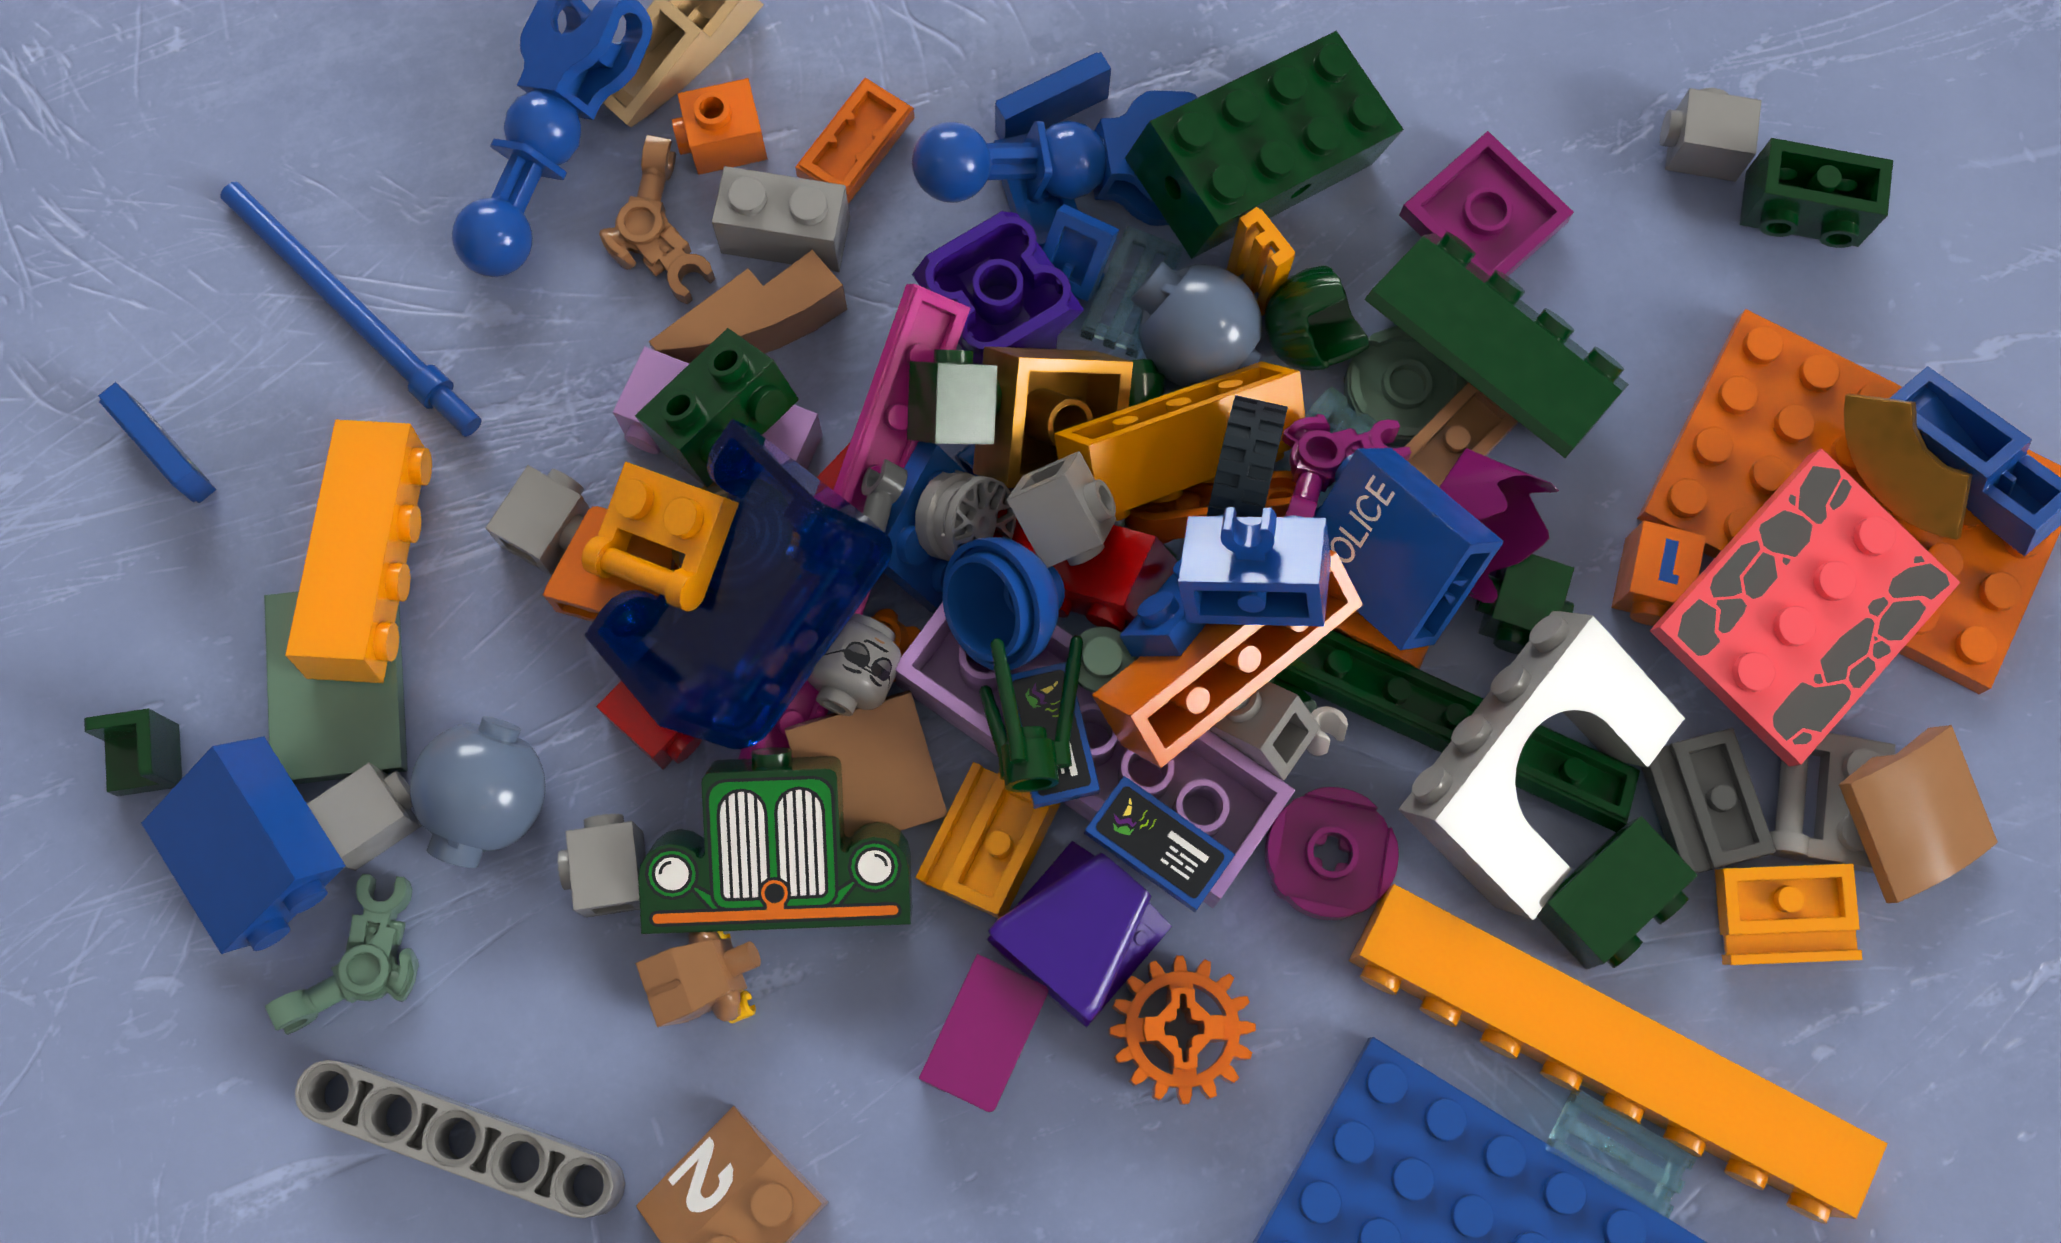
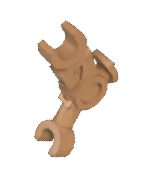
[599,135,715,304]

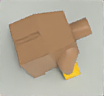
[635,931,761,1027]

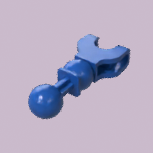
[452,0,653,277]
[912,90,1198,226]

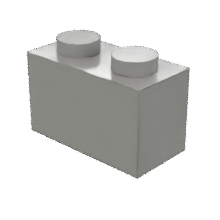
[712,166,850,272]

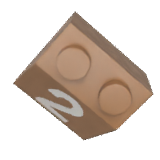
[636,1106,829,1243]

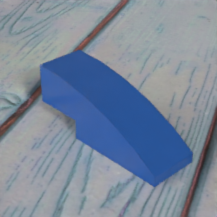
[1889,366,2061,557]

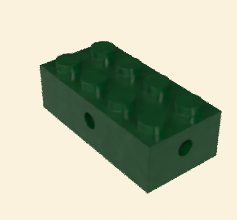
[1125,30,1404,259]

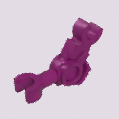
[1281,414,1412,518]

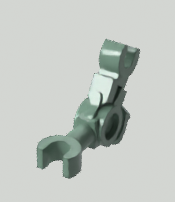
[265,874,419,1035]

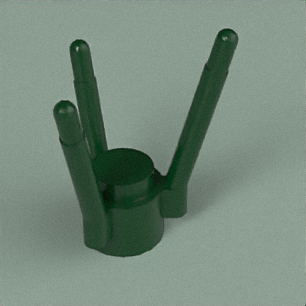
[979,635,1083,792]

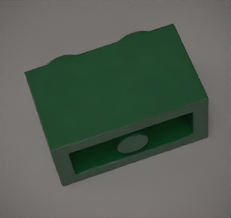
[1537,816,1698,970]

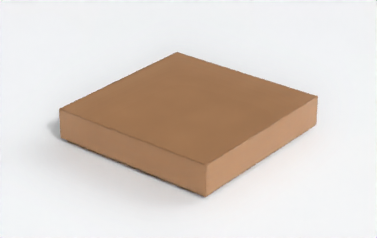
[785,690,947,837]

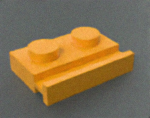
[915,762,1061,919]
[1714,864,1863,965]

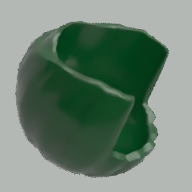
[1265,265,1369,371]

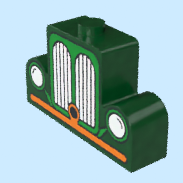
[638,747,913,934]

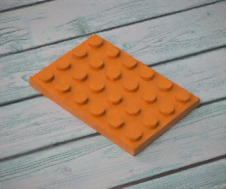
[1637,309,2061,694]

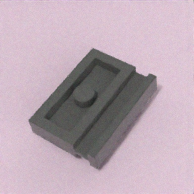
[1641,728,1776,874]

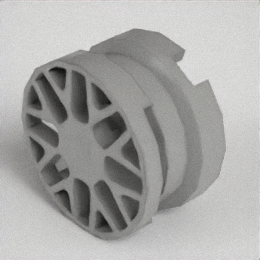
[915,470,1016,561]

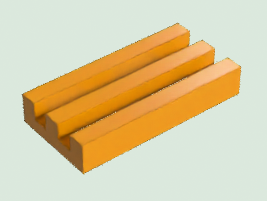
[1226,207,1295,316]

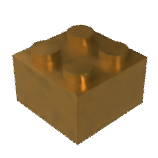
[973,346,1133,488]

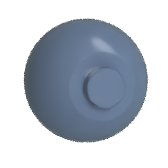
[1130,261,1262,387]
[410,716,546,868]

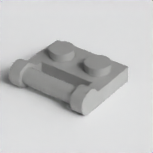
[1770,733,1895,873]

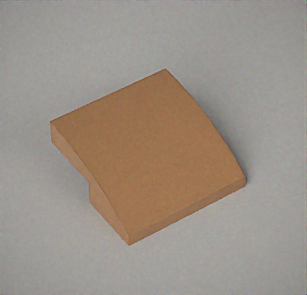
[1839,725,1998,903]

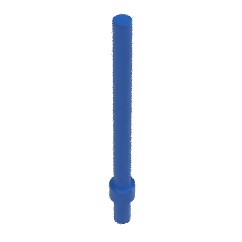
[220,182,482,437]

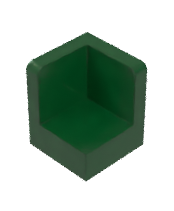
[84,708,182,796]

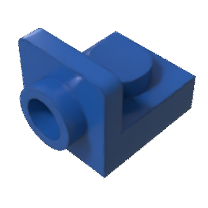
[1042,204,1120,302]

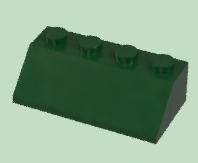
[1364,232,1629,458]

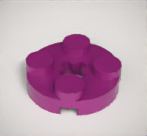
[1265,787,1399,920]

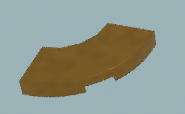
[1844,394,1972,540]

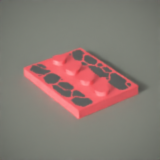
[1649,448,1960,767]

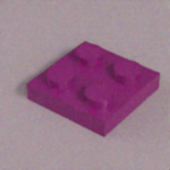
[1399,131,1574,276]

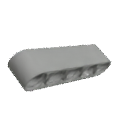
[295,1060,625,1218]

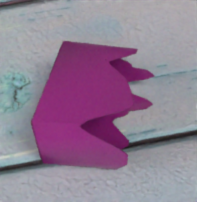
[1439,448,1559,603]

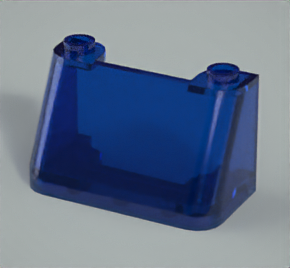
[584,418,893,750]

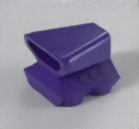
[912,211,1084,364]
[986,841,1172,1028]

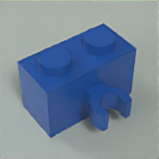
[1178,507,1331,627]

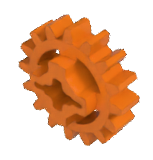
[1108,955,1256,1105]

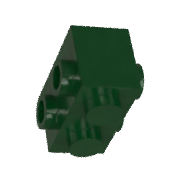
[1739,138,1893,248]
[635,328,799,488]

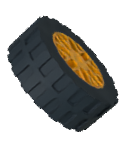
[1207,395,1288,517]

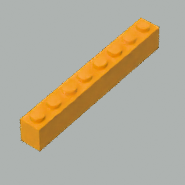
[1348,884,1888,1224]

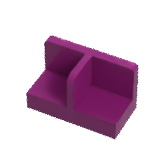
[919,954,1048,1112]

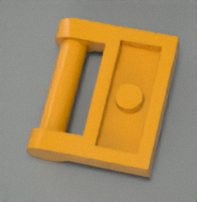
[581,461,739,612]

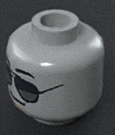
[805,613,902,716]

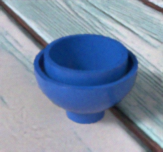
[943,537,1065,670]

